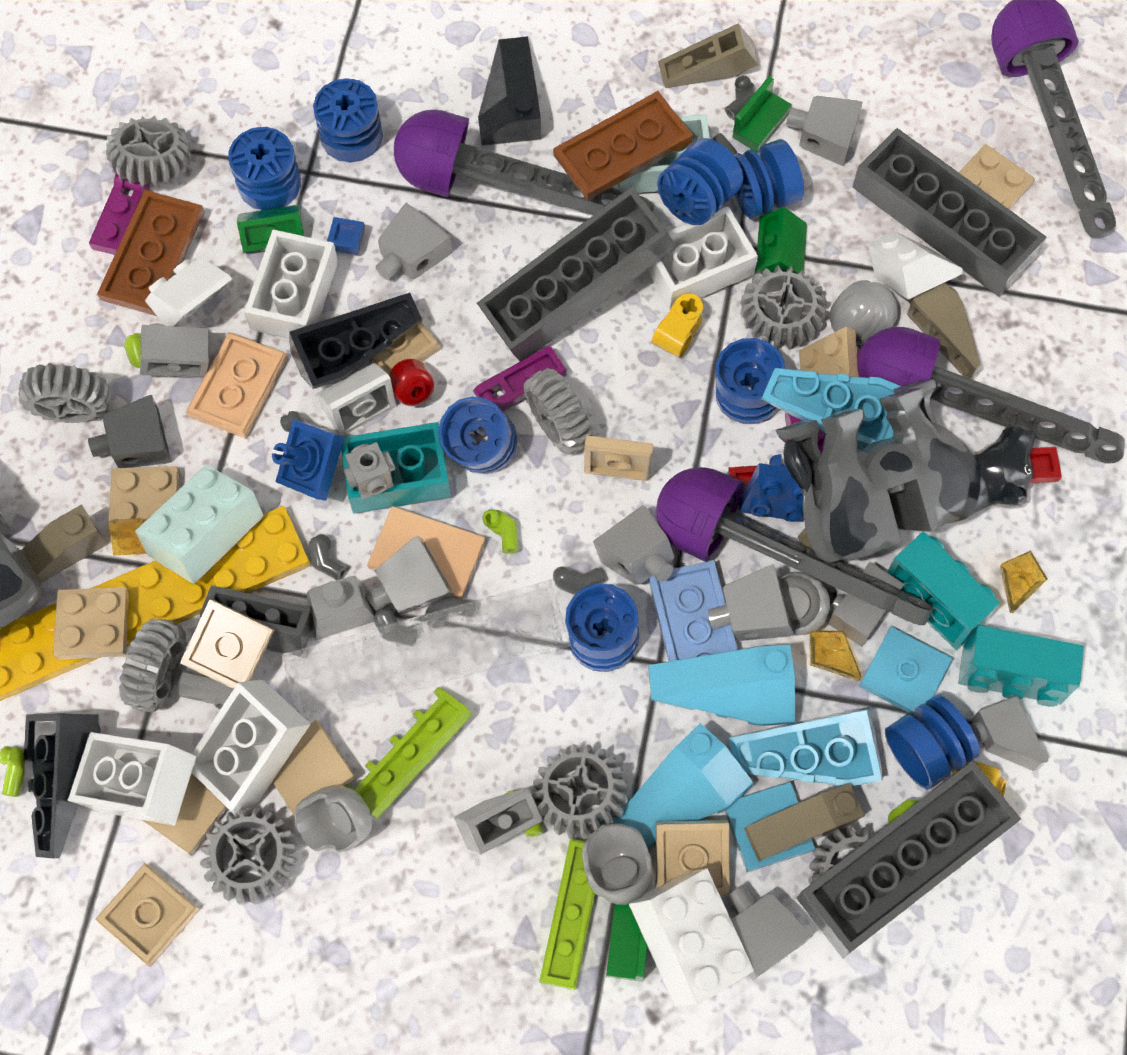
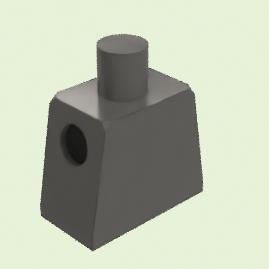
[88,395,172,468]

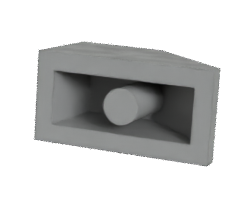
[971,696,1048,771]
[454,788,543,855]

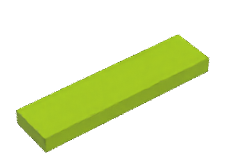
[539,839,595,991]

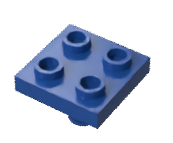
[272,419,344,501]
[739,454,804,522]

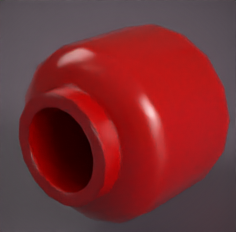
[389,359,435,406]

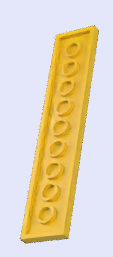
[0,506,311,701]

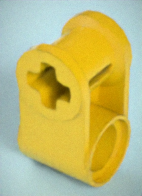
[651,293,703,358]

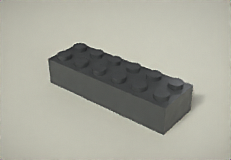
[852,128,1047,297]
[476,186,676,361]
[796,761,1021,958]

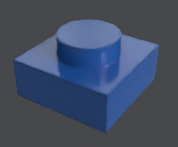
[327,217,365,255]

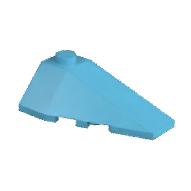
[728,707,883,786]

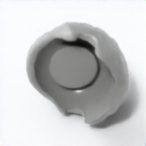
[829,280,898,346]
[780,572,830,636]
[294,785,372,853]
[582,823,653,905]

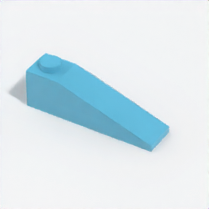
[761,368,900,450]
[648,644,795,726]
[613,723,754,848]

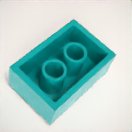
[341,422,451,514]
[887,531,1000,651]
[958,625,1084,707]

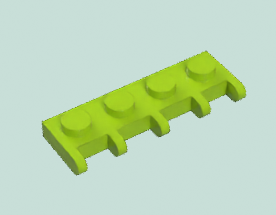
[346,687,472,819]

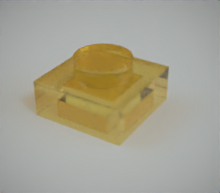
[109,518,147,556]

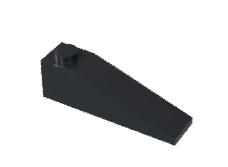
[478,36,541,146]
[289,292,422,389]
[24,713,101,859]

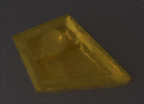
[1000,550,1048,613]
[809,630,861,681]

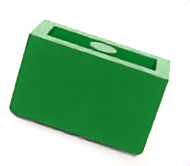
[732,76,792,152]
[237,204,304,253]
[755,207,807,275]
[606,904,647,982]

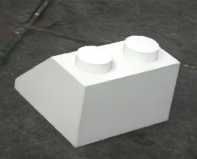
[869,232,963,299]
[145,257,232,326]
[317,363,397,436]

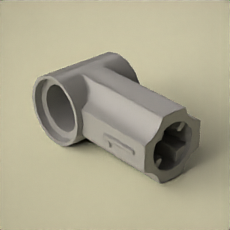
[178,667,253,709]

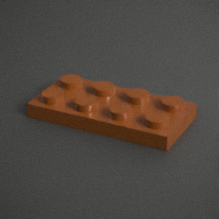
[553,91,693,201]
[97,190,205,316]

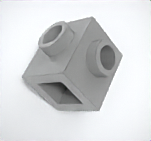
[343,442,395,499]

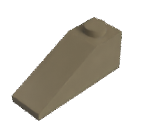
[658,23,759,88]
[907,282,981,380]
[21,504,107,583]
[744,783,865,862]

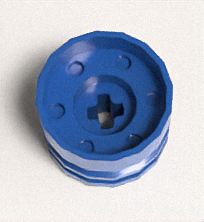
[313,78,383,163]
[228,127,301,210]
[657,138,743,225]
[734,139,804,219]
[716,338,785,424]
[438,396,518,474]
[565,583,639,672]
[885,695,980,790]

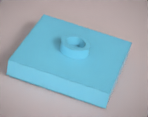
[859,626,953,716]
[725,782,815,873]

